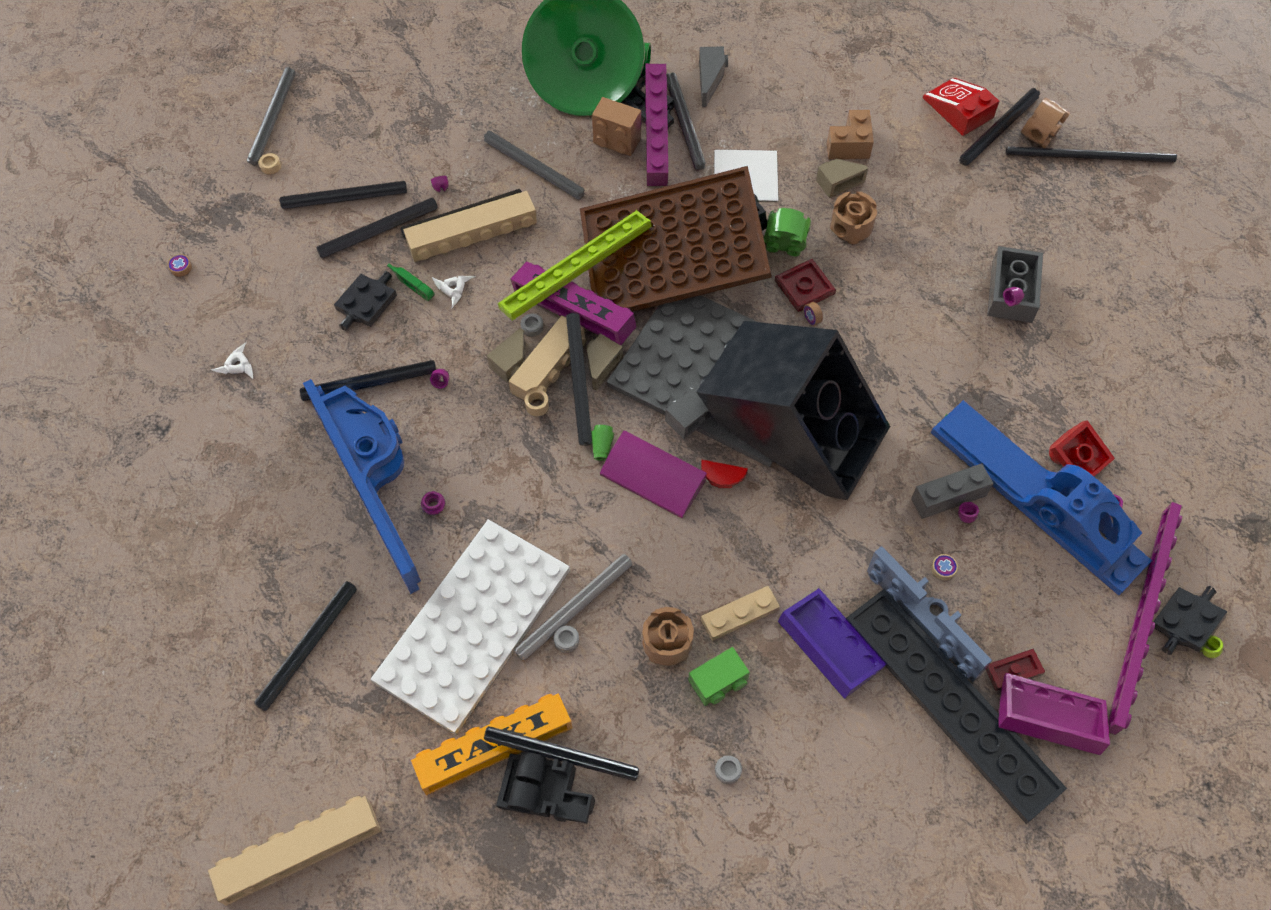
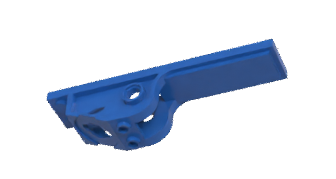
[303,379,421,594]
[931,400,1152,596]

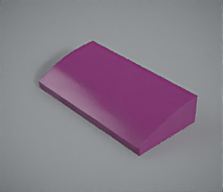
[600,430,707,518]
[999,673,1110,755]

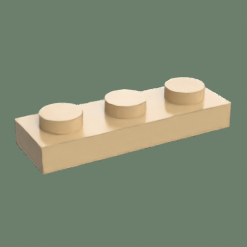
[701,586,780,641]

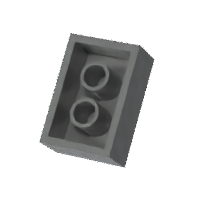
[987,246,1043,323]

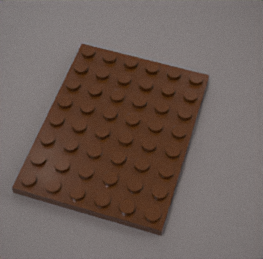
[580,166,772,312]

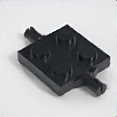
[334,271,397,331]
[1153,586,1227,655]

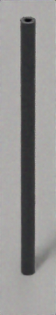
[1006,146,1177,162]

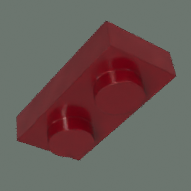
[985,648,1045,691]

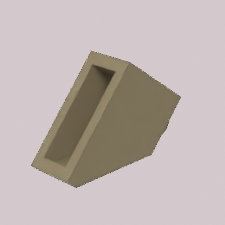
[816,159,868,198]
[487,328,525,384]
[586,334,623,391]

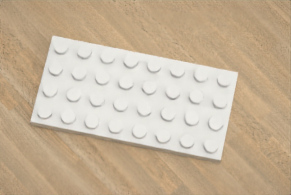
[371,519,570,735]

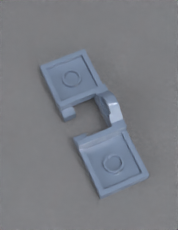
[867,546,992,683]

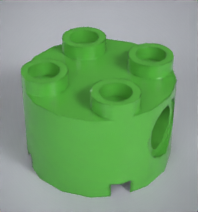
[763,208,811,257]

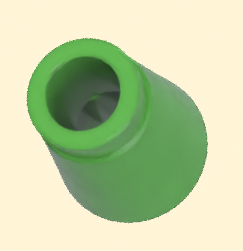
[591,425,615,461]

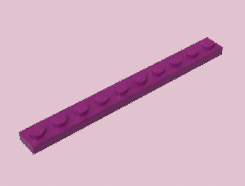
[1108,502,1182,735]

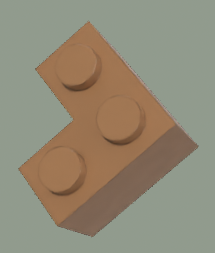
[827,110,874,159]

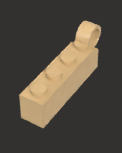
[509,316,586,416]

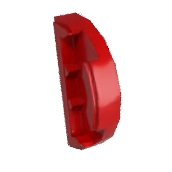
[701,459,748,488]

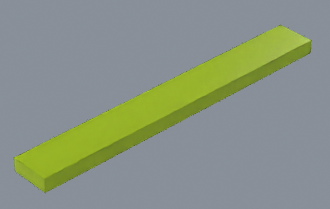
[497,210,652,321]

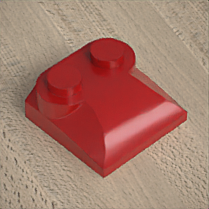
[1049,420,1115,476]

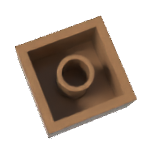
[592,97,641,156]

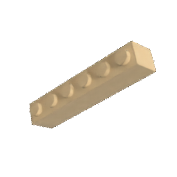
[403,191,537,262]
[208,796,381,906]

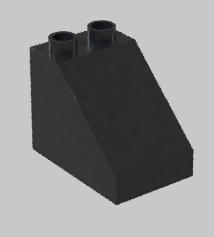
[696,321,891,500]

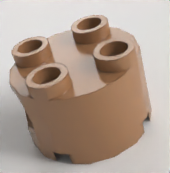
[1020,97,1071,148]
[830,191,877,245]
[642,607,694,666]

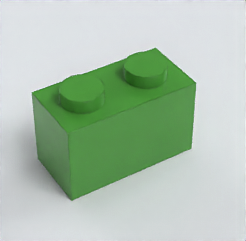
[688,647,750,706]

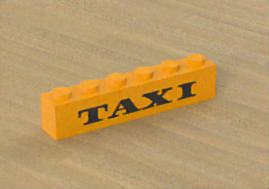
[411,693,572,795]

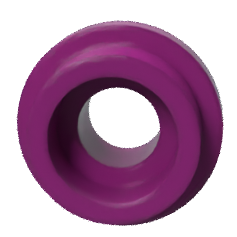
[421,491,445,515]

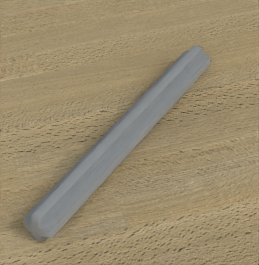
[515,554,632,660]

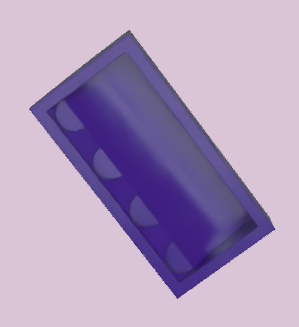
[778,588,886,699]

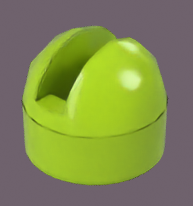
[1202,636,1223,658]

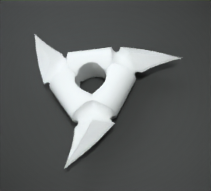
[432,276,476,308]
[211,343,253,379]

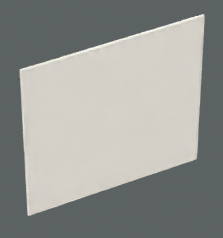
[714,150,778,201]

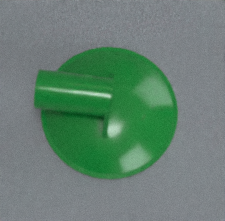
[522,0,651,116]

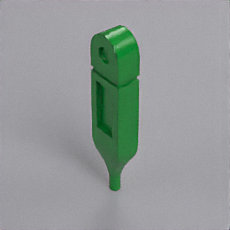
[387,263,435,301]

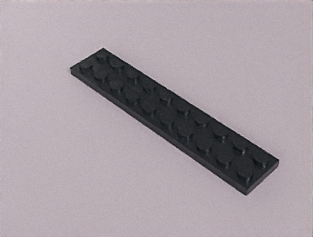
[846,589,1067,824]

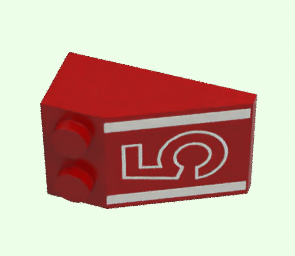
[923,78,1000,136]

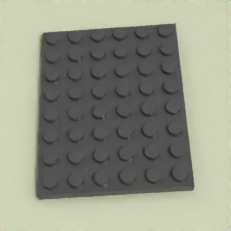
[607,295,774,467]

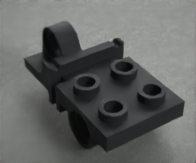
[496,752,595,824]

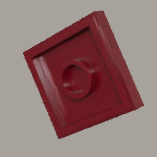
[774,259,836,312]

